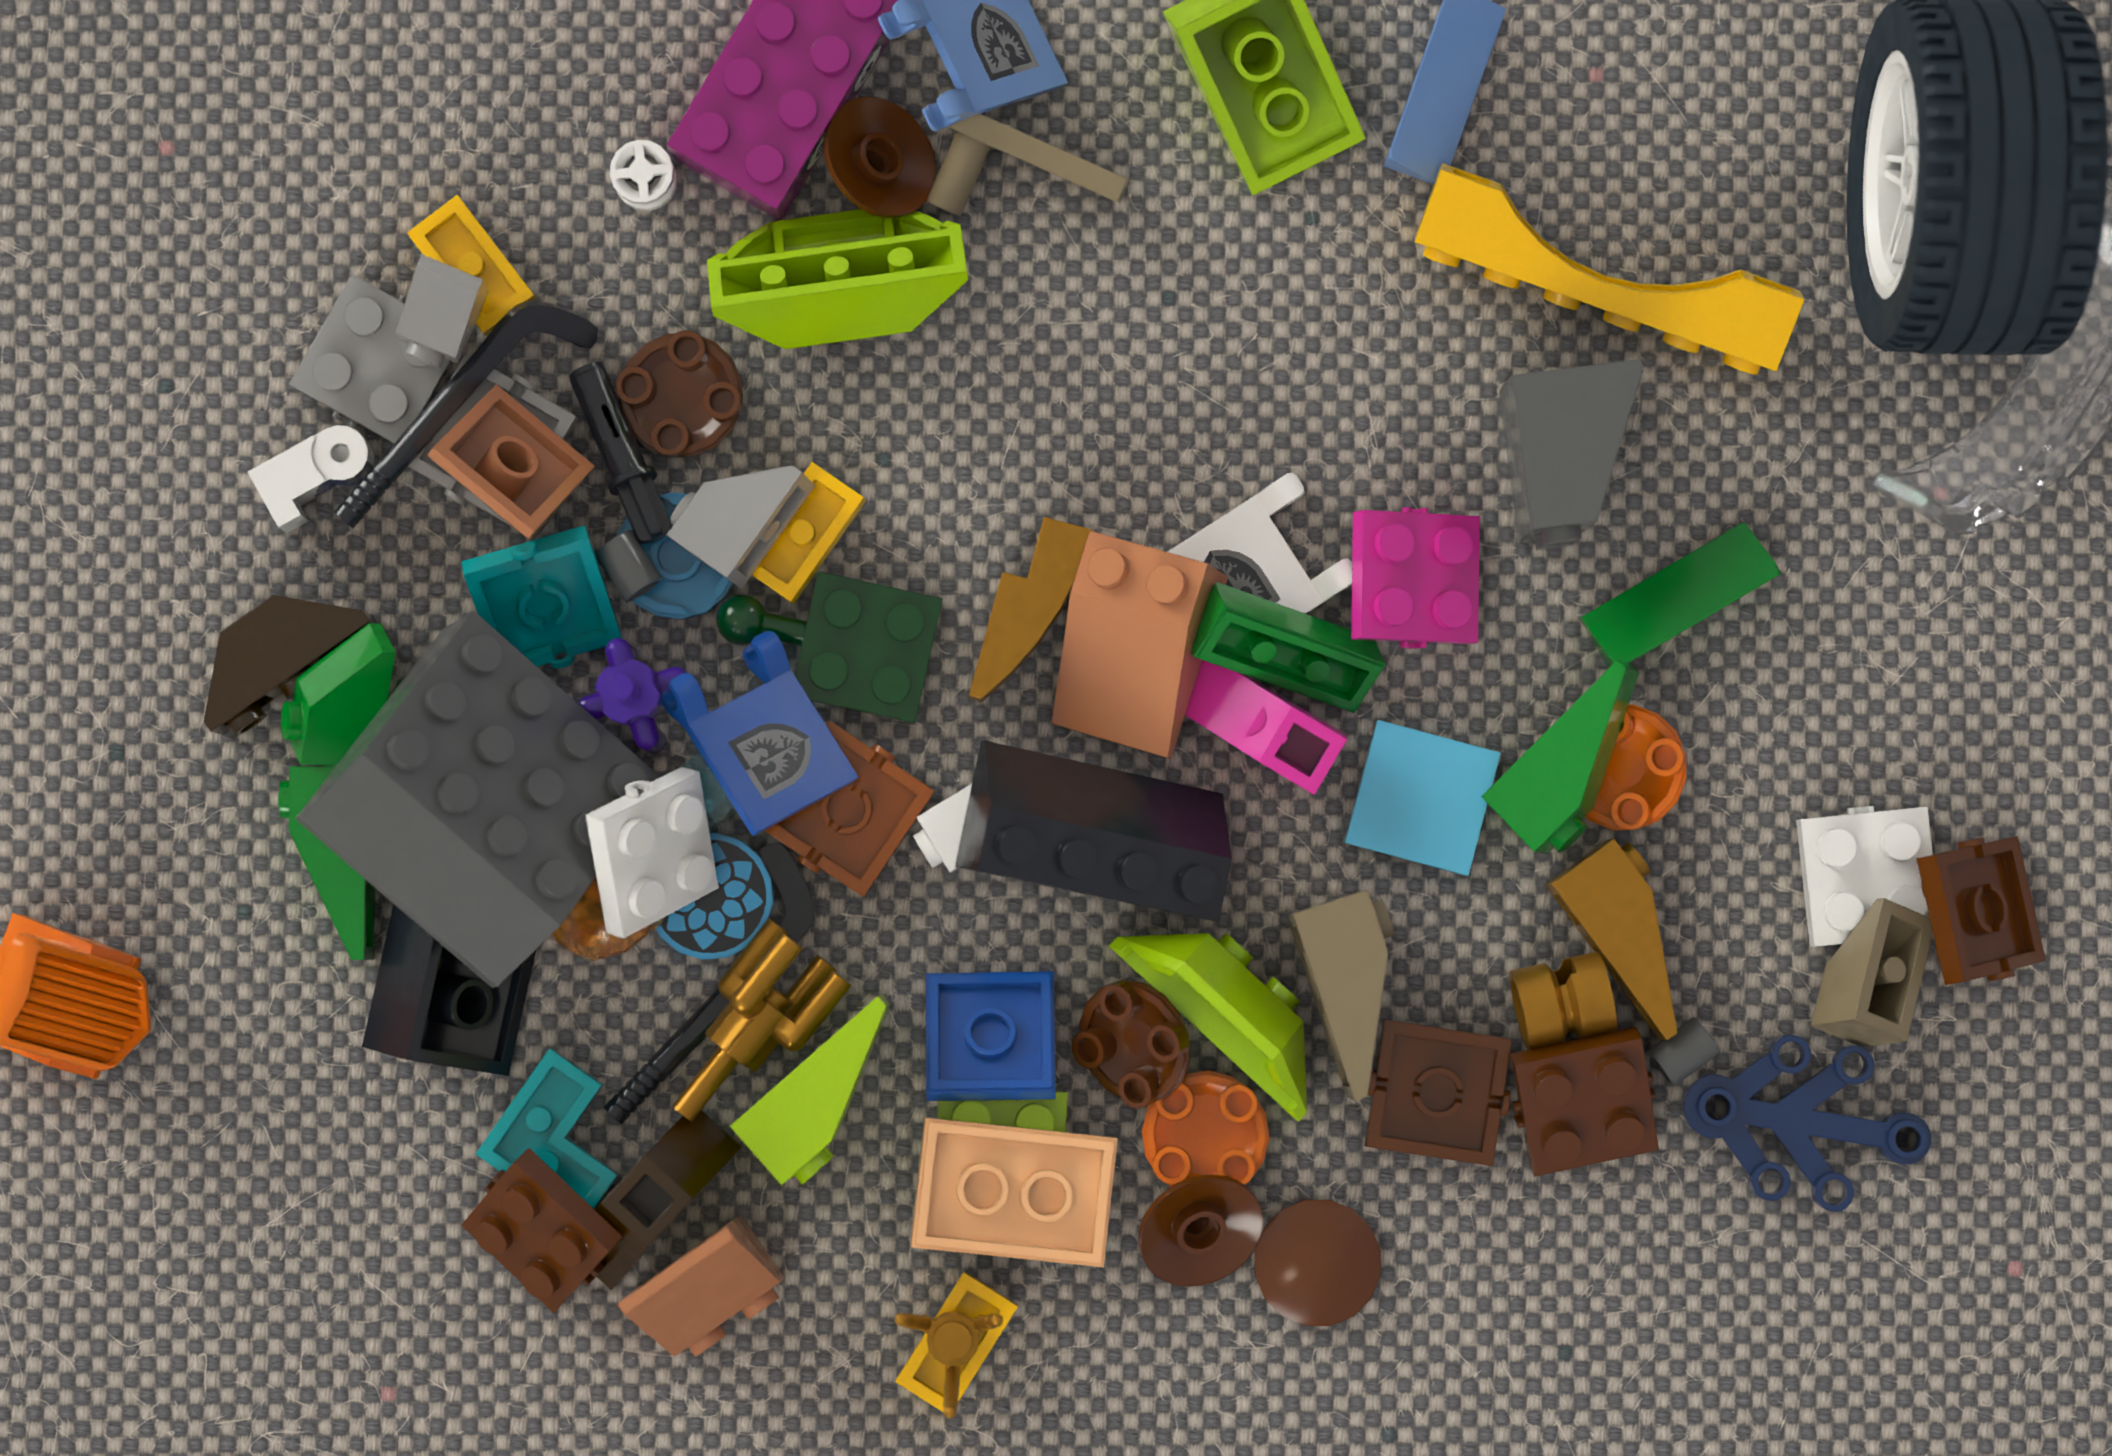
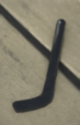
[334,301,598,528]
[604,842,814,1125]

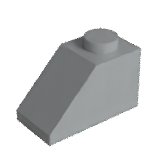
[395,254,488,368]
[666,465,815,590]

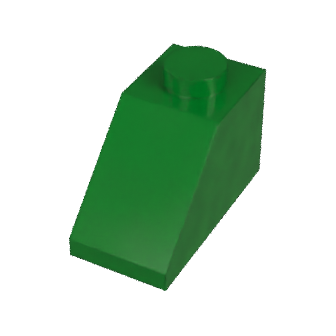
[281,623,396,766]

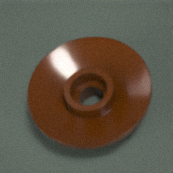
[823,96,936,218]
[1138,1175,1263,1287]

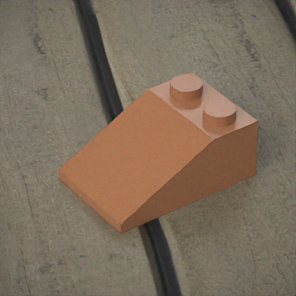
[1051,531,1228,760]
[617,1214,784,1357]

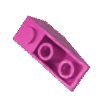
[1185,660,1348,795]

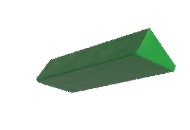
[1579,522,1782,667]
[1191,582,1386,713]

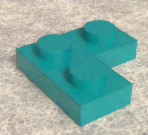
[475,1048,619,1210]

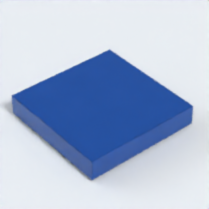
[926,971,1056,1101]

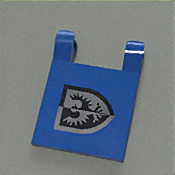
[662,631,859,836]

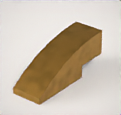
[969,517,1094,702]

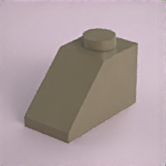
[1811,898,1933,1048]

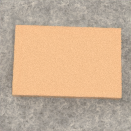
[910,1117,1118,1267]

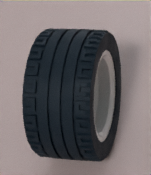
[1846,0,2109,355]

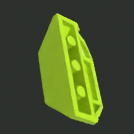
[707,209,968,349]
[1108,933,1307,1122]

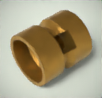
[1509,951,1617,1050]

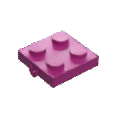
[1351,507,1480,649]

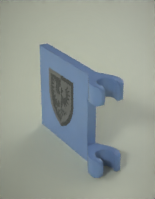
[878,0,1068,132]

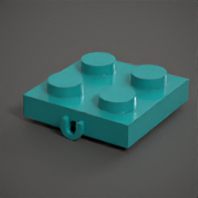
[461,525,623,669]

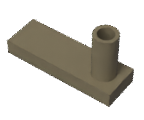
[926,114,1130,217]

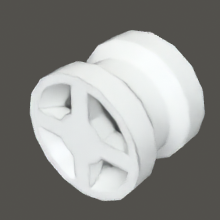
[610,140,677,211]

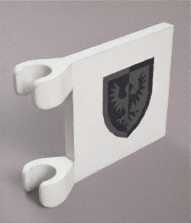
[1168,473,1352,614]

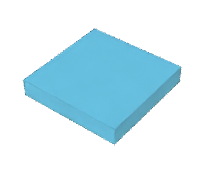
[1344,720,1501,876]

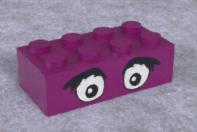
[666,0,898,221]

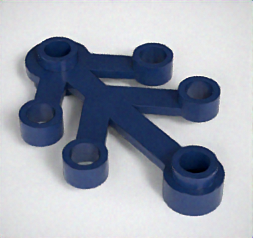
[1683,1035,1931,1212]

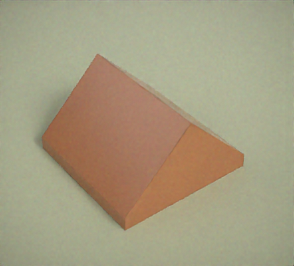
[428,384,595,541]

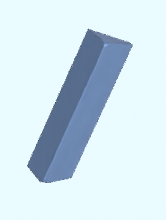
[1383,0,1506,184]

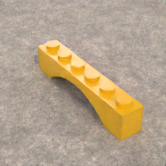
[1415,163,1805,375]

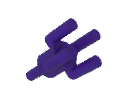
[578,638,688,753]

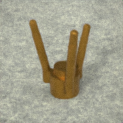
[895,1311,1003,1419]

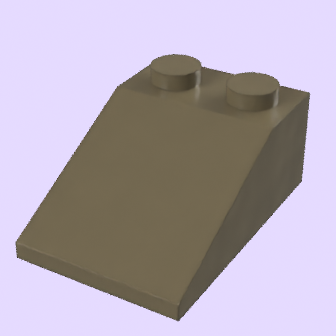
[1286,890,1394,1101]

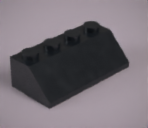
[955,740,1232,922]
[362,903,536,1076]

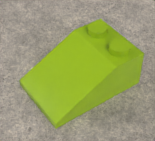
[1163,0,1366,195]
[730,994,891,1186]

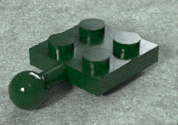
[716,571,942,724]

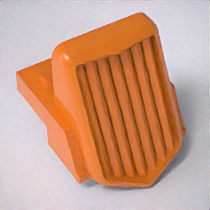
[0,913,151,1080]

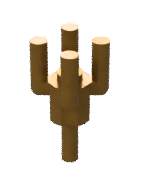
[672,918,852,1121]

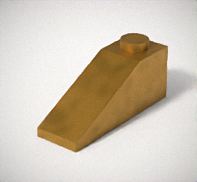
[1545,839,1678,1040]

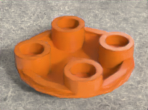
[1585,705,1687,830]
[1142,1070,1270,1187]

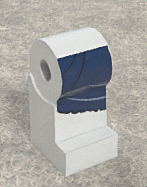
[248,425,374,534]

